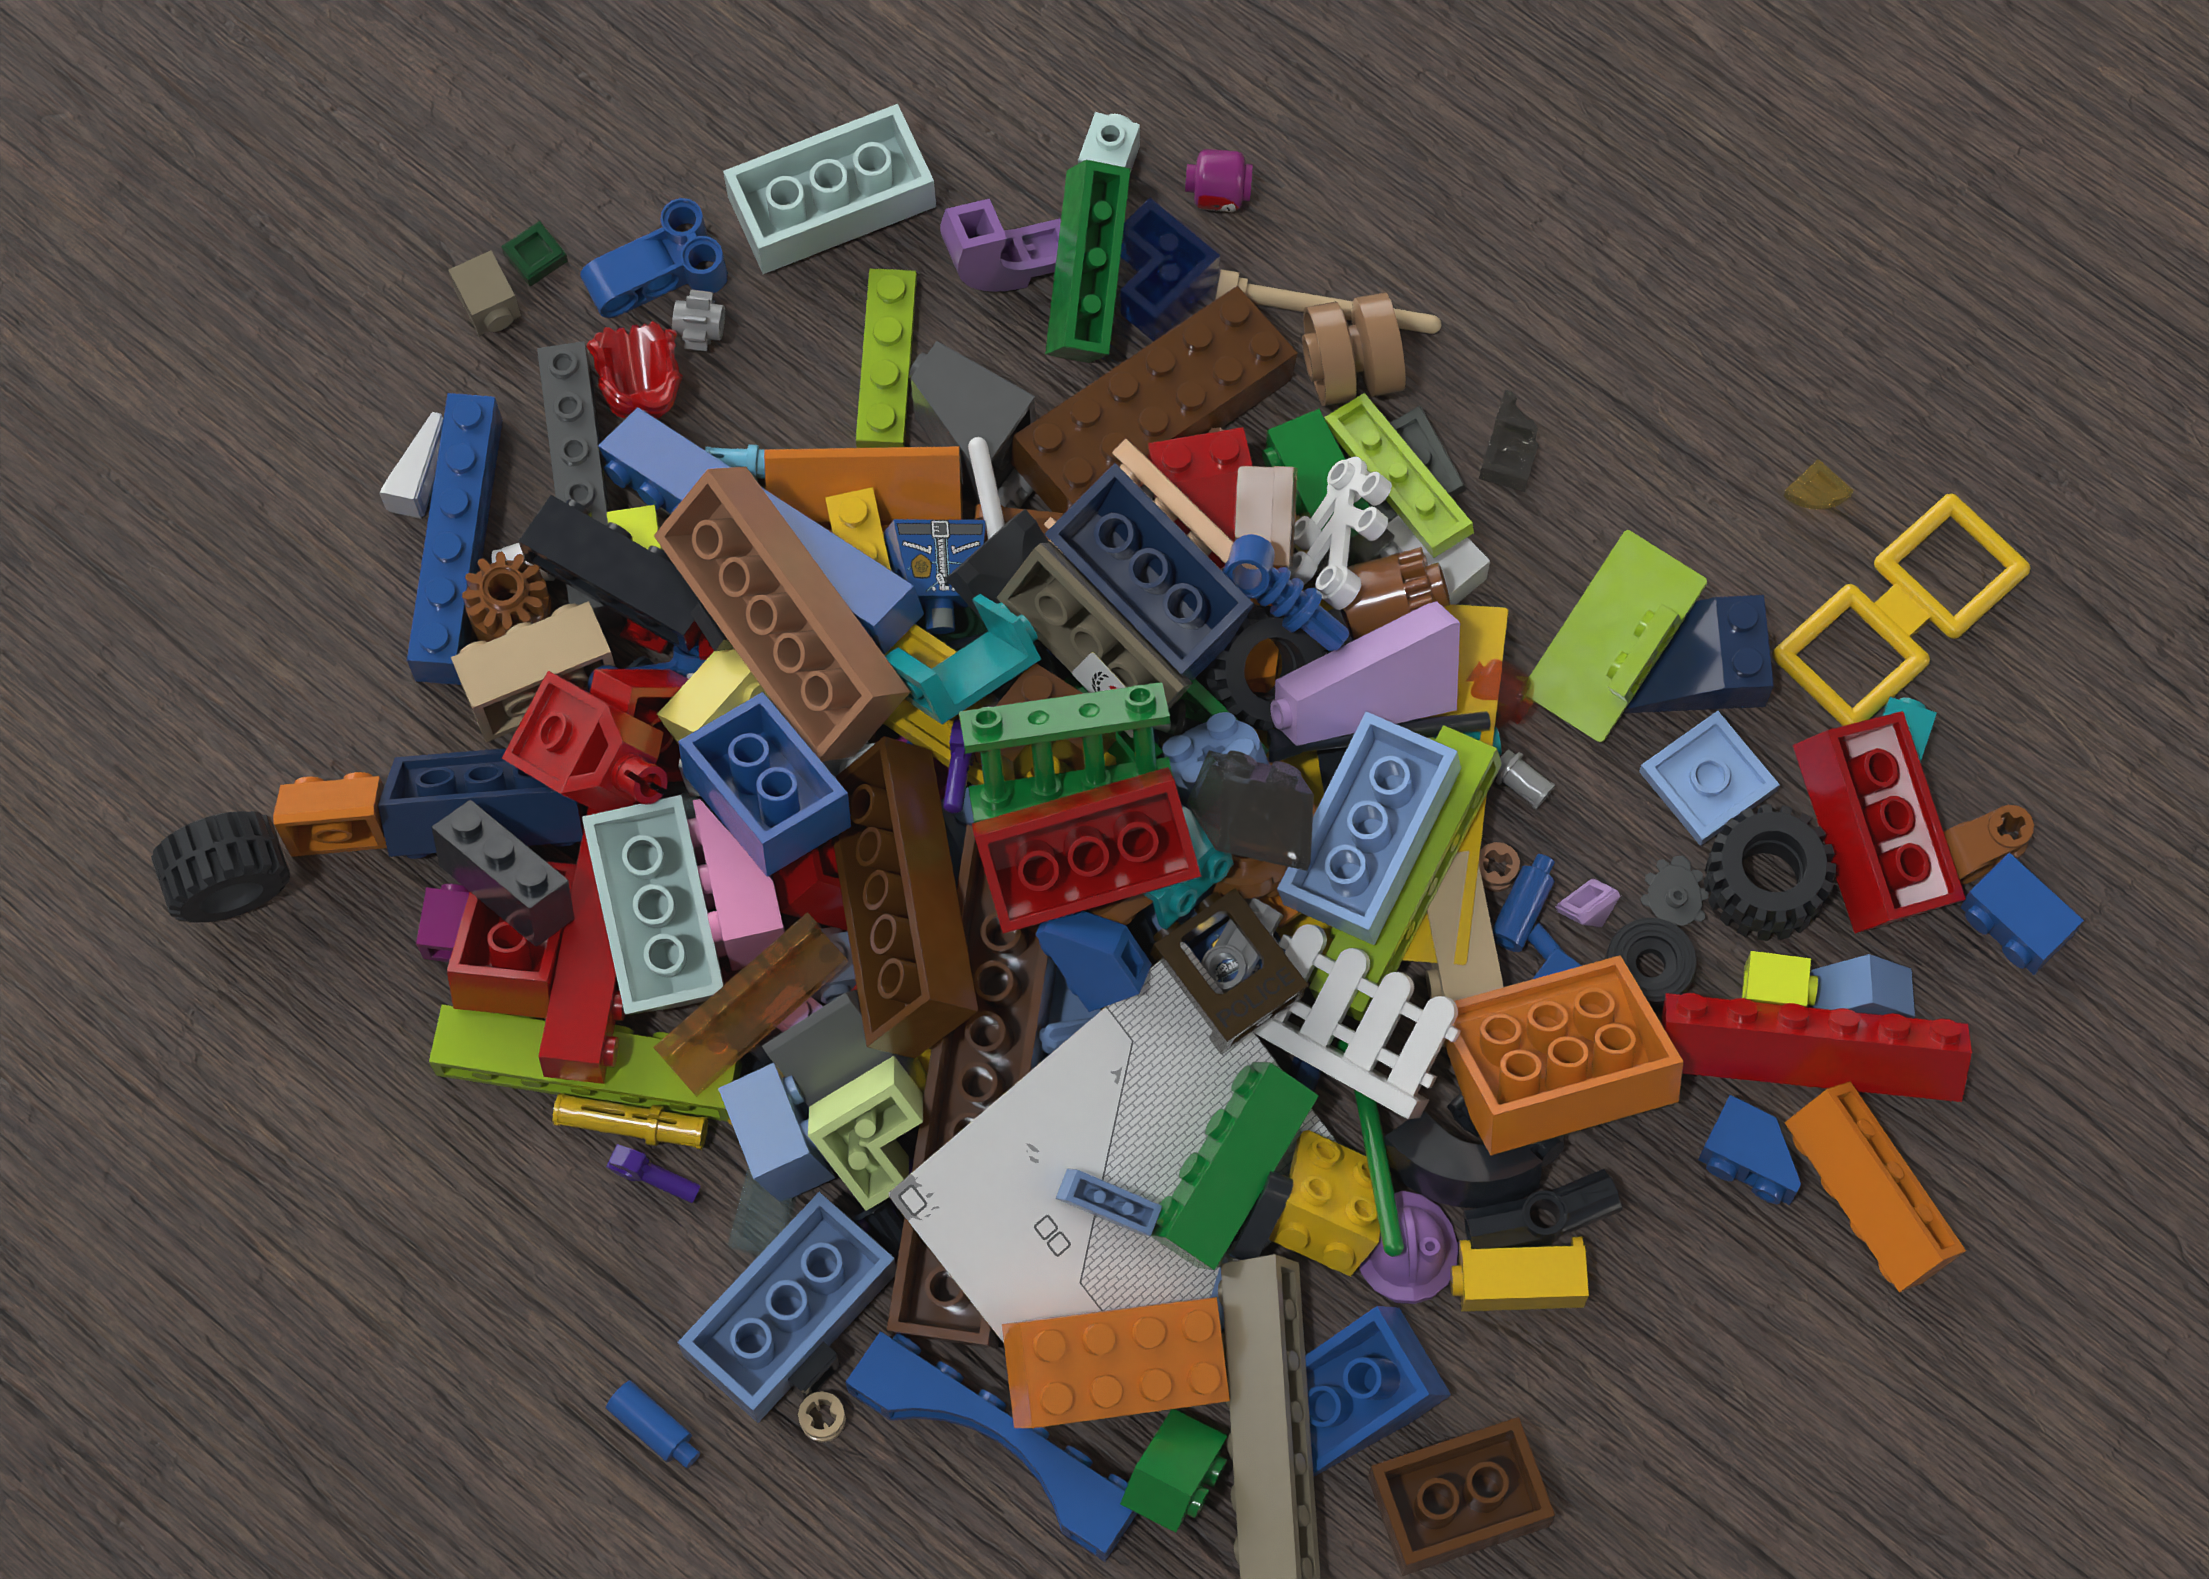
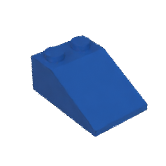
[1305,1306,1451,1477]

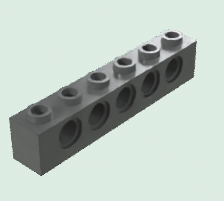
[537,341,625,629]

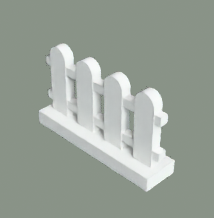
[1254,924,1461,1119]

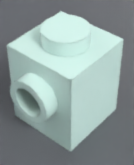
[1078,112,1140,173]

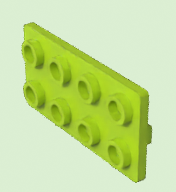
[1521,530,1707,743]

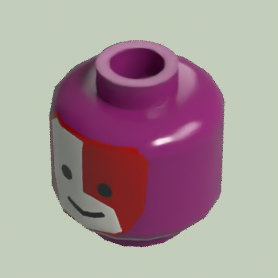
[1185,149,1253,212]

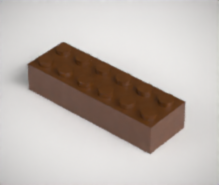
[1010,286,1298,515]
[832,736,978,1059]

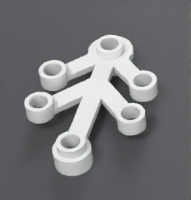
[1286,457,1392,610]

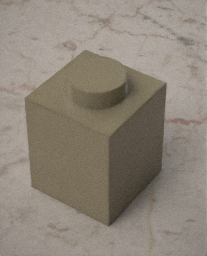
[448,250,521,336]

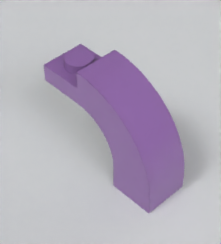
[940,199,1061,292]

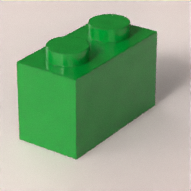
[1120,1409,1227,1533]

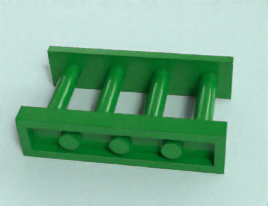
[959,682,1173,823]

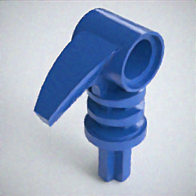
[1222,534,1349,651]

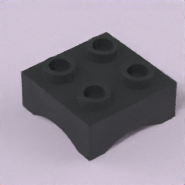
[945,509,1049,623]

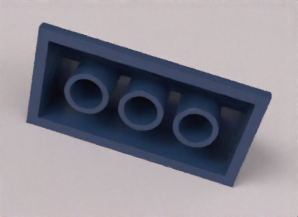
[1045,463,1254,681]
[378,748,588,859]

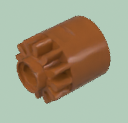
[1345,547,1450,640]
[462,551,555,642]

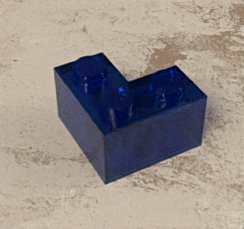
[1120,198,1220,342]

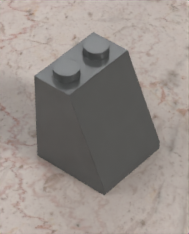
[909,341,1036,505]
[762,989,927,1106]

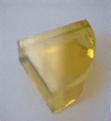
[1783,459,1853,509]

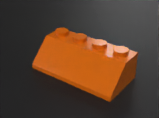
[764,446,963,536]

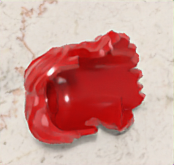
[586,321,683,419]

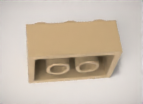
[451,601,615,742]

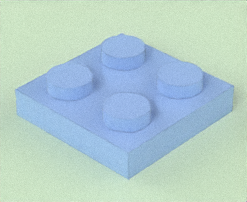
[1639,711,1780,846]

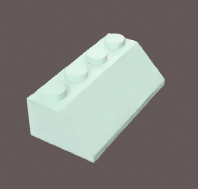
[582,795,727,1015]

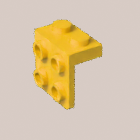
[1269,1130,1391,1277]

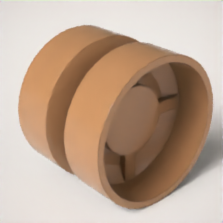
[1302,292,1406,406]

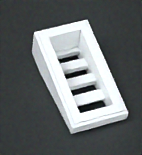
[379,412,444,519]

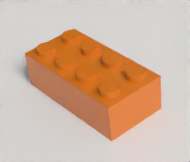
[1002,1297,1230,1428]

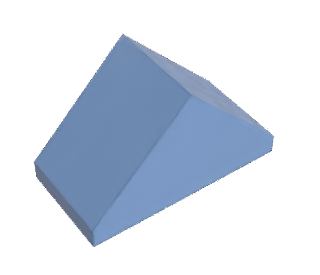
[1810,954,1915,1018]

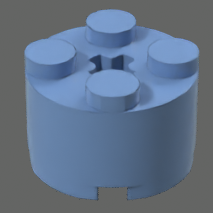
[1162,712,1277,831]

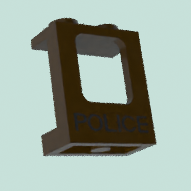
[1148,888,1308,1054]

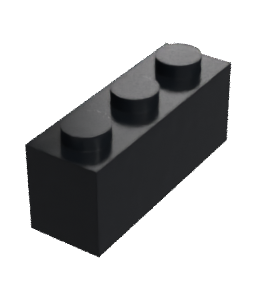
[432,800,575,947]

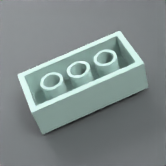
[723,104,936,274]

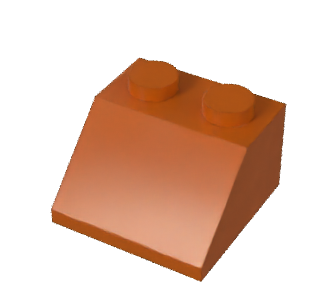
[273,772,387,857]

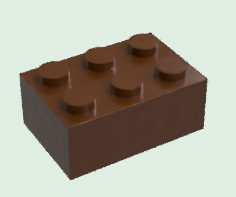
[1368,1417,1555,1576]

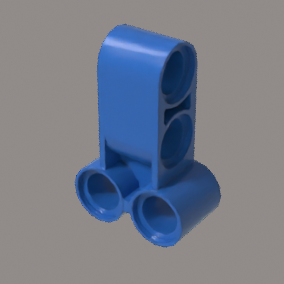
[580,198,728,318]

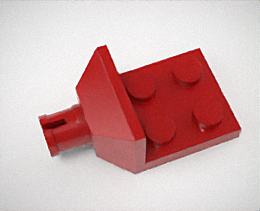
[502,671,668,813]

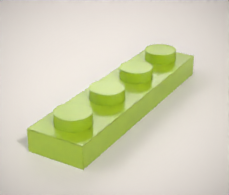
[856,268,917,448]
[1324,393,1474,558]

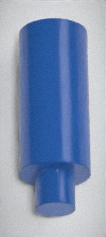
[1492,854,1555,952]
[606,1380,700,1469]

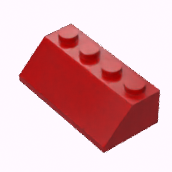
[1793,711,1966,934]
[972,767,1201,934]

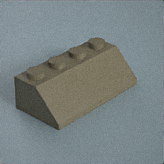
[997,542,1193,710]

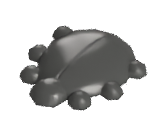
[1640,855,1709,926]

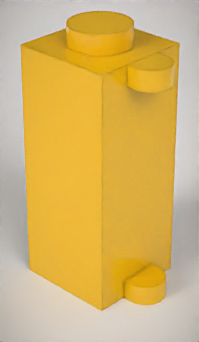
[1450,1236,1589,1312]

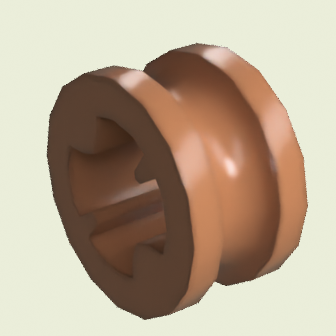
[1479,842,1520,892]

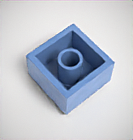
[718,1063,836,1203]

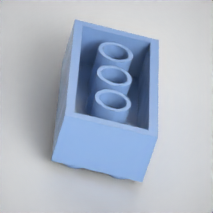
[1277,711,1461,945]

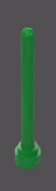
[1336,1039,1404,1257]

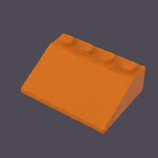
[1444,955,1683,1155]

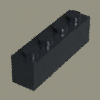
[518,495,703,654]

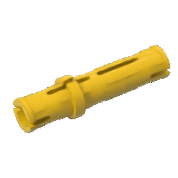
[553,1093,708,1150]

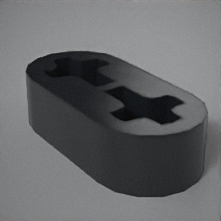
[1226,1171,1293,1260]

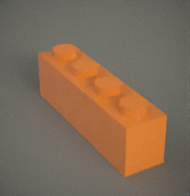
[1784,1082,1966,1293]

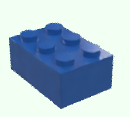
[678,692,851,877]

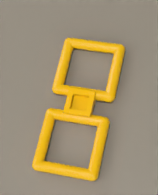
[1772,494,2030,726]

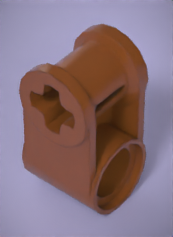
[1944,805,2034,886]

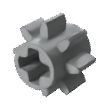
[672,290,725,351]

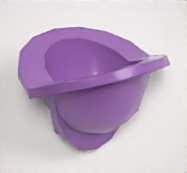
[1359,1191,1458,1304]

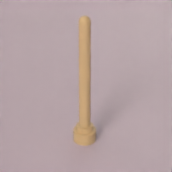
[1216,269,1441,334]

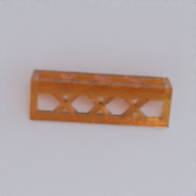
[653,912,849,1097]

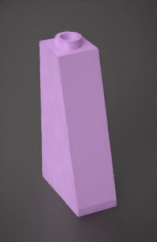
[1270,602,1460,746]

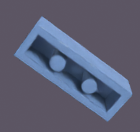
[1055,1169,1162,1236]

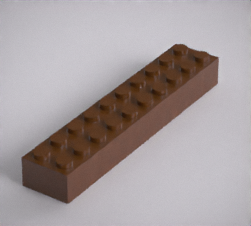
[887,825,1057,1349]

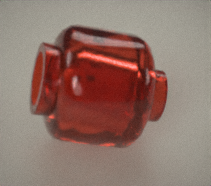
[1466,659,1534,729]

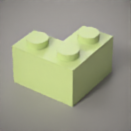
[808,1056,923,1211]

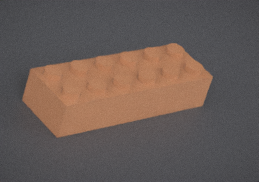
[654,467,911,762]

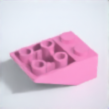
[687,799,791,971]

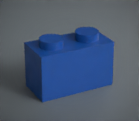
[1960,852,2084,975]

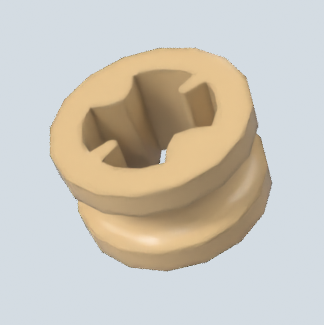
[798,1391,846,1442]

